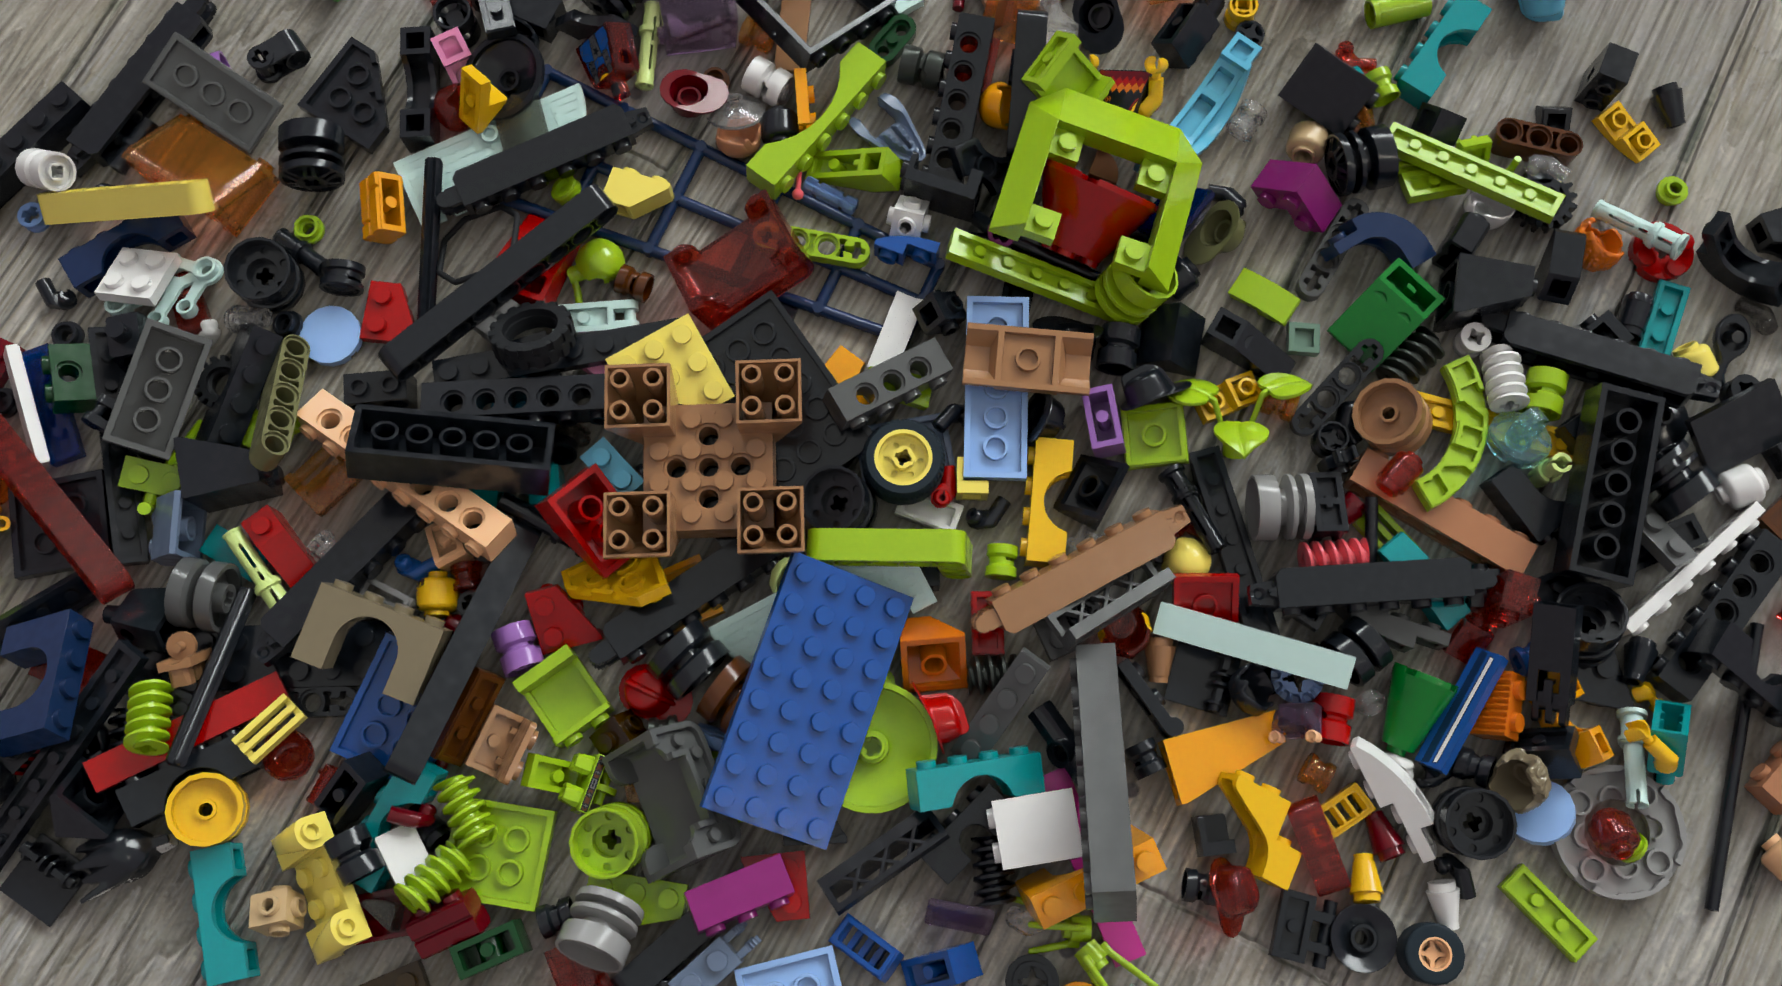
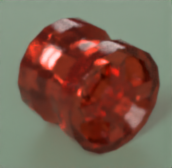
[450,561,483,593]

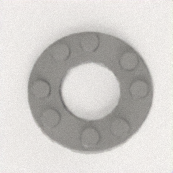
[1551,765,1687,900]

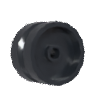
[646,619,730,701]

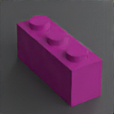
[683,853,795,937]

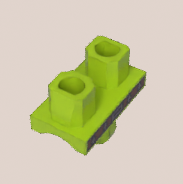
[558,753,617,814]

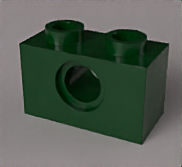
[41,343,96,414]
[448,918,533,981]

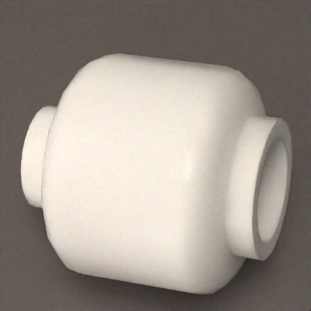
[1714,464,1769,510]

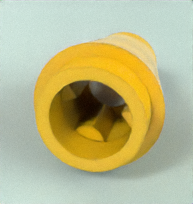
[1349,853,1384,904]

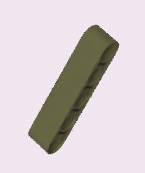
[249,334,310,472]

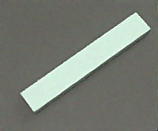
[1152,601,1356,690]

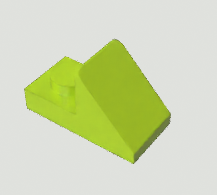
[520,752,583,794]

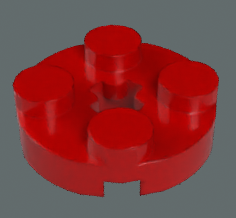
[1628,221,1695,283]

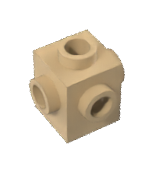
[248,885,307,937]

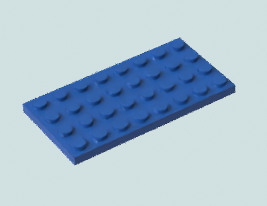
[699,553,914,850]

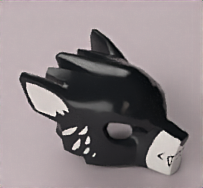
[73,828,178,904]

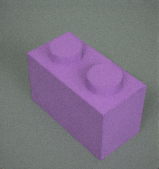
[1082,384,1126,458]

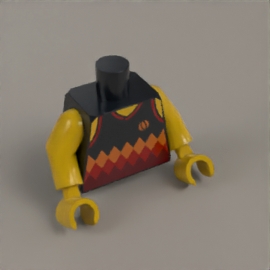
[1089,54,1169,117]

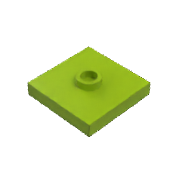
[1120,402,1189,470]

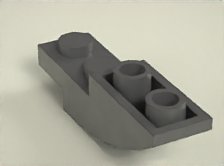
[1335,606,1451,653]

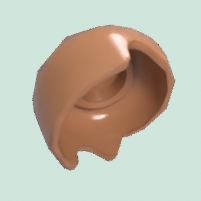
[715,117,761,158]

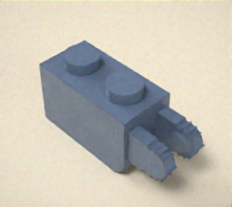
[668,922,762,986]

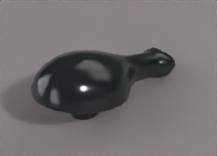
[1712,314,1751,388]

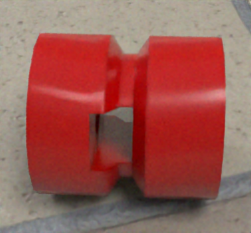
[1307,692,1356,747]

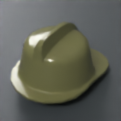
[1184,200,1246,265]

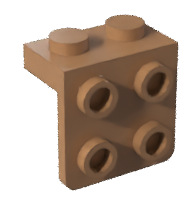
[464,704,539,785]

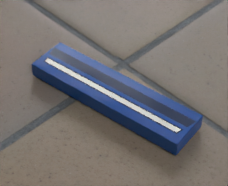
[1414,647,1509,775]

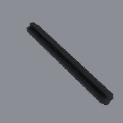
[417,157,443,319]
[165,586,257,768]

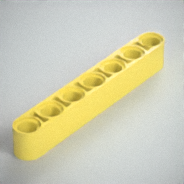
[36,178,216,225]

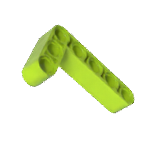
[806,528,973,579]

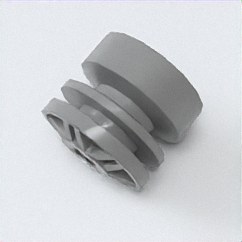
[1245,473,1316,542]
[555,885,644,973]

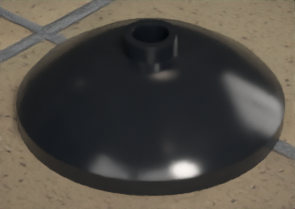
[466,34,545,120]

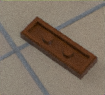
[430,666,506,767]

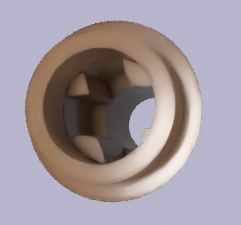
[1144,636,1176,683]

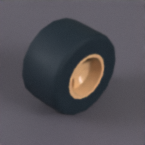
[1396,922,1465,986]

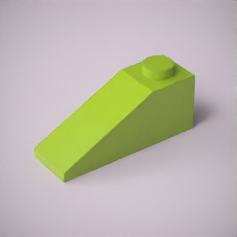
[805,147,903,192]

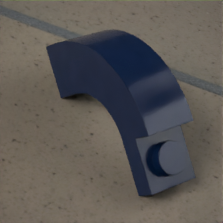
[1320,212,1437,269]

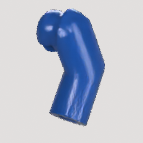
[394,553,441,581]

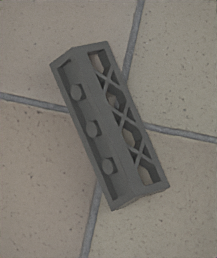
[1045,561,1176,651]

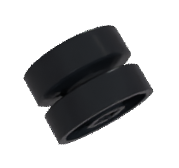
[1320,615,1393,687]

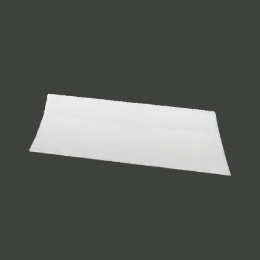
[867,291,923,367]

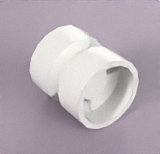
[741,55,795,107]
[15,148,77,192]

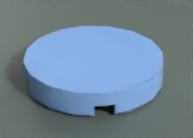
[299,305,363,367]
[1515,781,1576,846]

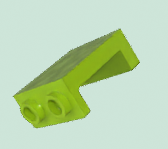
[1021,31,1115,101]
[512,644,615,749]

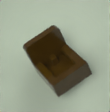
[589,709,647,756]

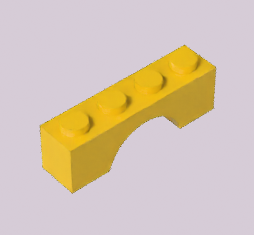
[1019,437,1074,568]

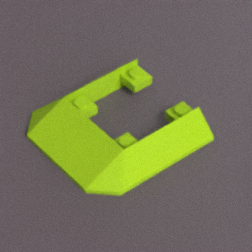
[988,88,1202,294]

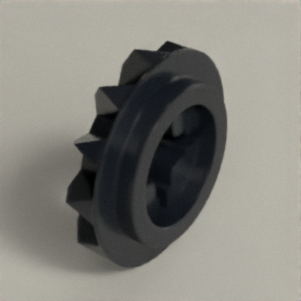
[1005,954,1059,986]

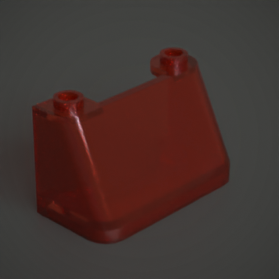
[663,189,814,331]

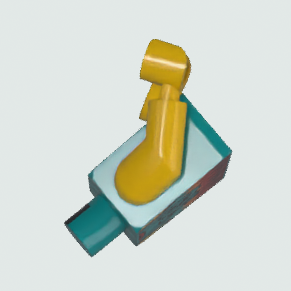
[1624,681,1692,785]

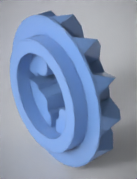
[1271,668,1324,703]

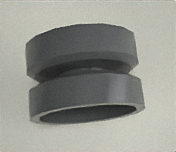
[164,557,242,633]

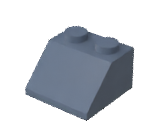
[148,490,207,566]

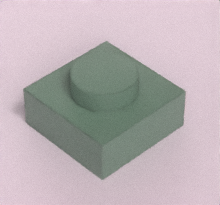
[1286,322,1320,357]

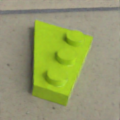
[587,873,689,926]

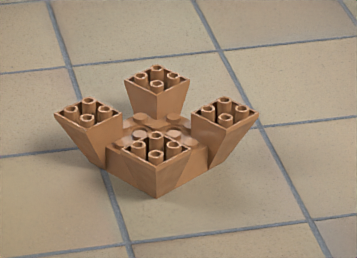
[603,358,805,559]

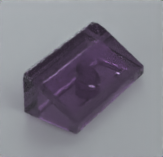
[924,898,995,936]

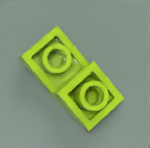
[1228,267,1301,327]

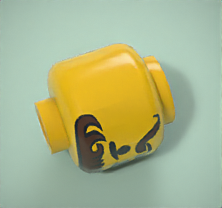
[416,571,459,619]

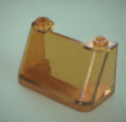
[121,113,280,238]

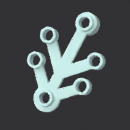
[104,252,224,325]

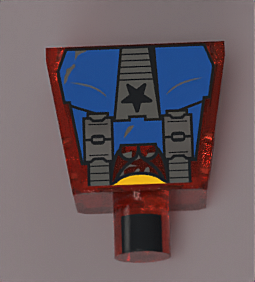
[576,22,640,100]

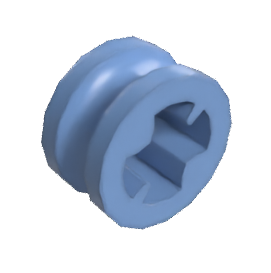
[17,202,50,233]

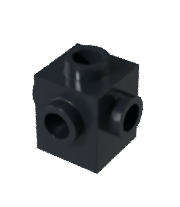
[912,290,966,336]

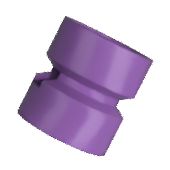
[491,620,544,678]

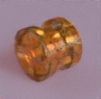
[1297,752,1337,794]

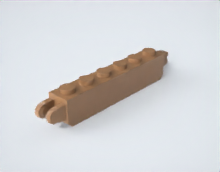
[969,505,1191,634]

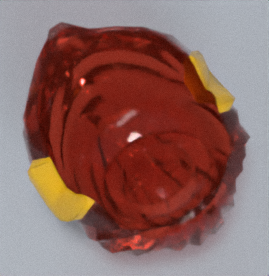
[1098,607,1153,659]

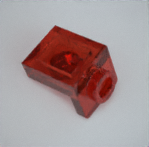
[1443,612,1495,664]

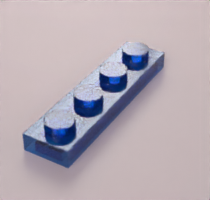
[21,343,86,468]

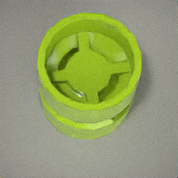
[1518,366,1569,422]

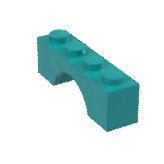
[1393,0,1492,109]
[905,745,1045,812]
[355,760,449,893]
[188,842,261,986]

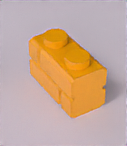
[359,171,406,244]

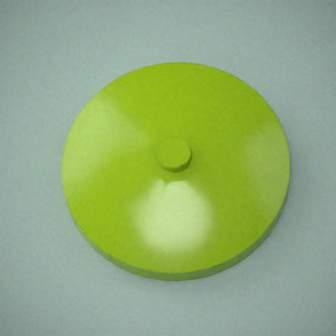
[842,682,938,814]

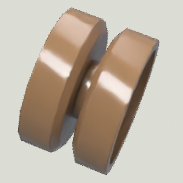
[1352,378,1433,457]

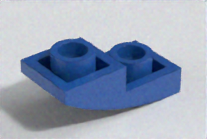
[874,236,940,266]

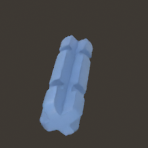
[802,176,859,215]

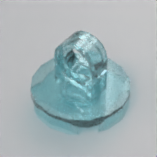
[1486,407,1552,469]

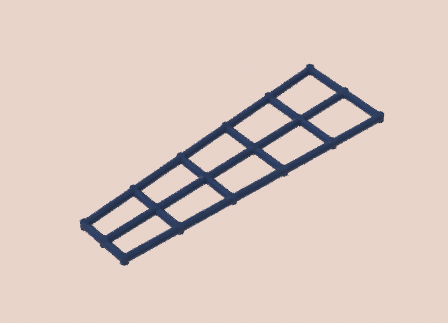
[499,64,945,346]

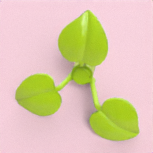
[1167,372,1313,459]

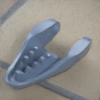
[849,93,926,163]

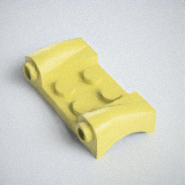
[271,811,372,965]

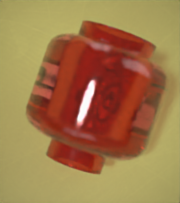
[1588,808,1641,860]

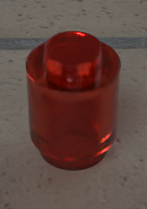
[1375,451,1424,498]

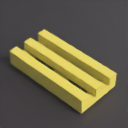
[231,693,308,765]

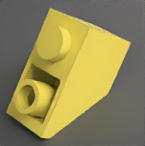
[604,166,675,219]

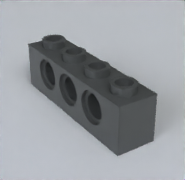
[822,337,953,431]

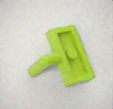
[118,455,181,515]

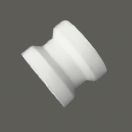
[1453,322,1492,359]

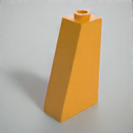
[1158,710,1287,806]

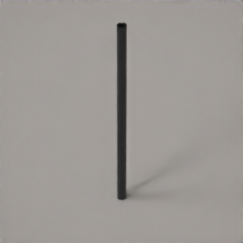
[1704,622,1765,912]

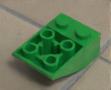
[1327,257,1445,372]

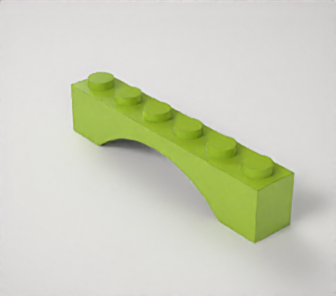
[746,42,887,200]

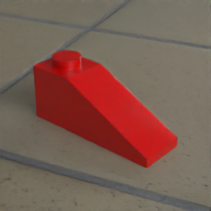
[240,504,316,588]

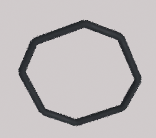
[436,204,521,285]

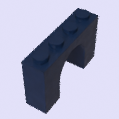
[0,609,94,758]

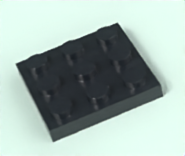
[7,469,114,581]

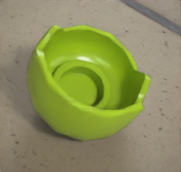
[575,238,625,284]

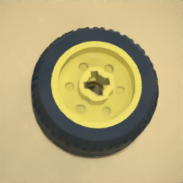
[862,419,945,505]

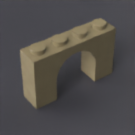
[290,579,453,706]

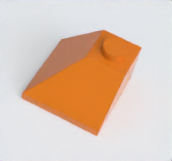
[899,616,968,693]

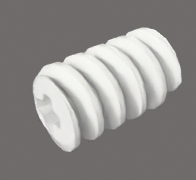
[1479,344,1530,413]

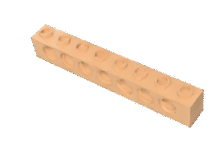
[297,388,517,562]

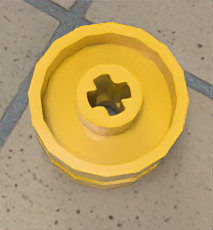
[165,772,250,847]

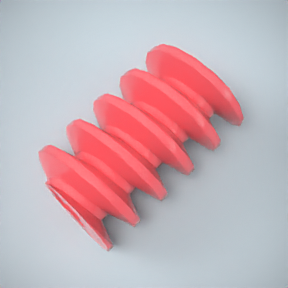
[1297,537,1370,567]

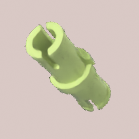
[1528,452,1572,488]

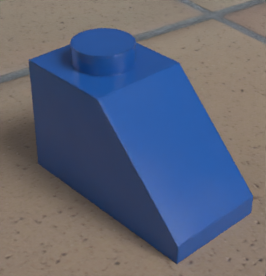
[900,941,983,986]

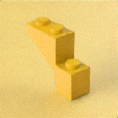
[1218,769,1302,891]

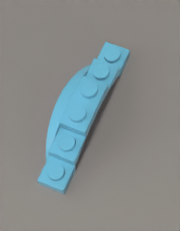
[1133,32,1262,172]

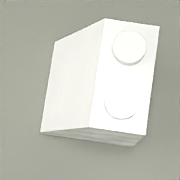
[986,788,1082,870]

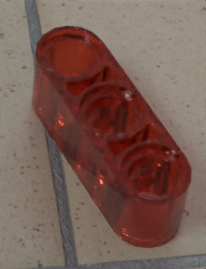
[1287,795,1352,897]

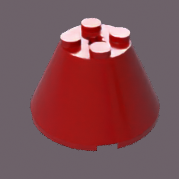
[1041,159,1158,269]

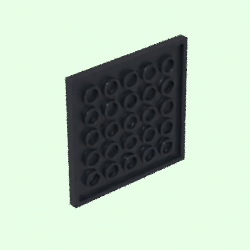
[672,290,872,547]

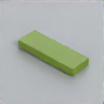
[1497,863,1598,963]

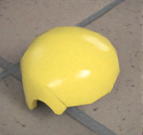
[1161,537,1212,584]

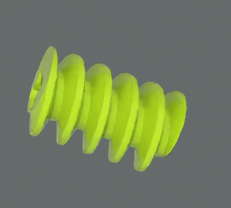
[123,679,174,756]
[432,774,496,850]
[393,841,472,914]

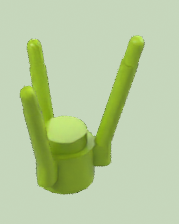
[1014,896,1092,954]
[1074,939,1159,986]

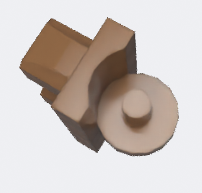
[156,631,212,688]

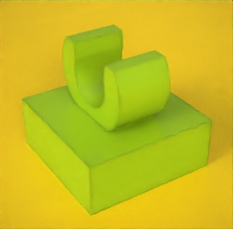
[1455,135,1493,162]

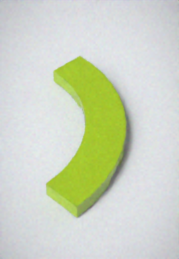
[1411,354,1489,512]

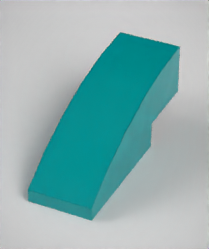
[1377,532,1471,631]

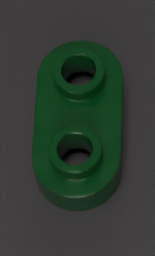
[868,14,916,67]

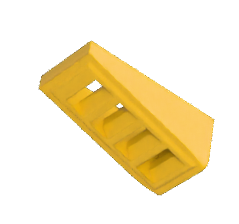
[1299,782,1376,848]

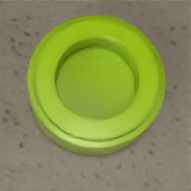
[551,176,582,206]

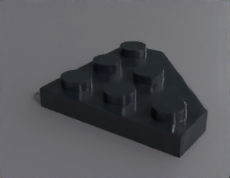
[297,37,390,154]

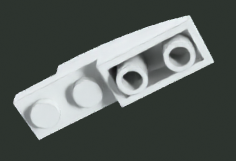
[1348,736,1437,863]

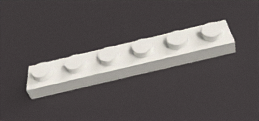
[1622,501,1766,637]

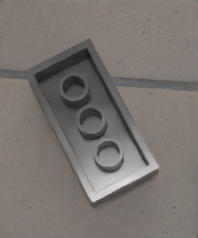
[102,318,213,461]

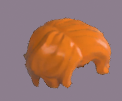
[1574,217,1624,272]

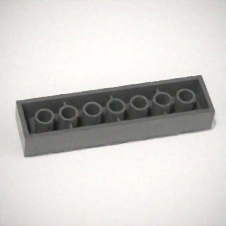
[1069,643,1137,923]

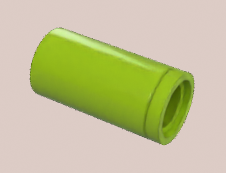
[1364,0,1432,29]

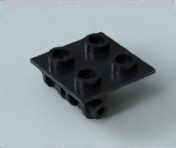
[1164,641,1241,718]
[0,833,89,927]

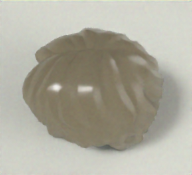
[1488,748,1552,814]

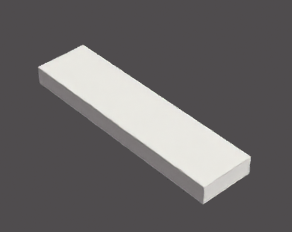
[3,344,50,472]

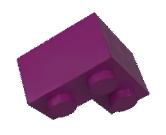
[1251,159,1342,233]

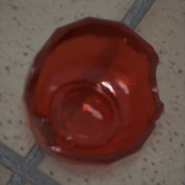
[434,83,468,132]
[262,729,315,782]

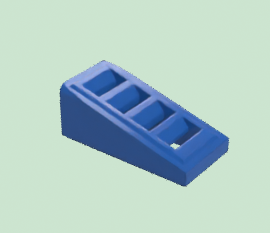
[828,913,904,983]

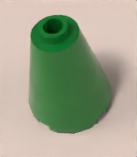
[1382,662,1459,757]

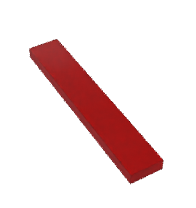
[82,671,291,793]

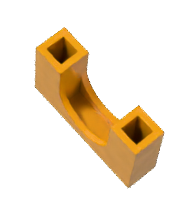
[1015,825,1167,930]

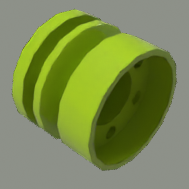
[1095,242,1178,325]
[569,801,653,880]

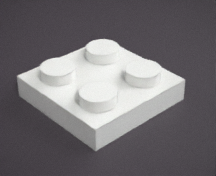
[94,247,182,307]

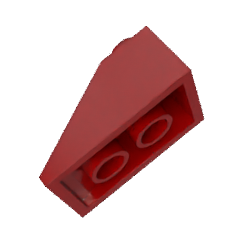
[535,463,630,579]

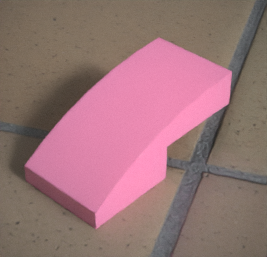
[430,27,472,96]

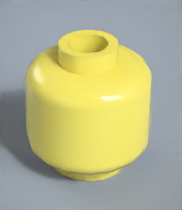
[1672,341,1719,377]

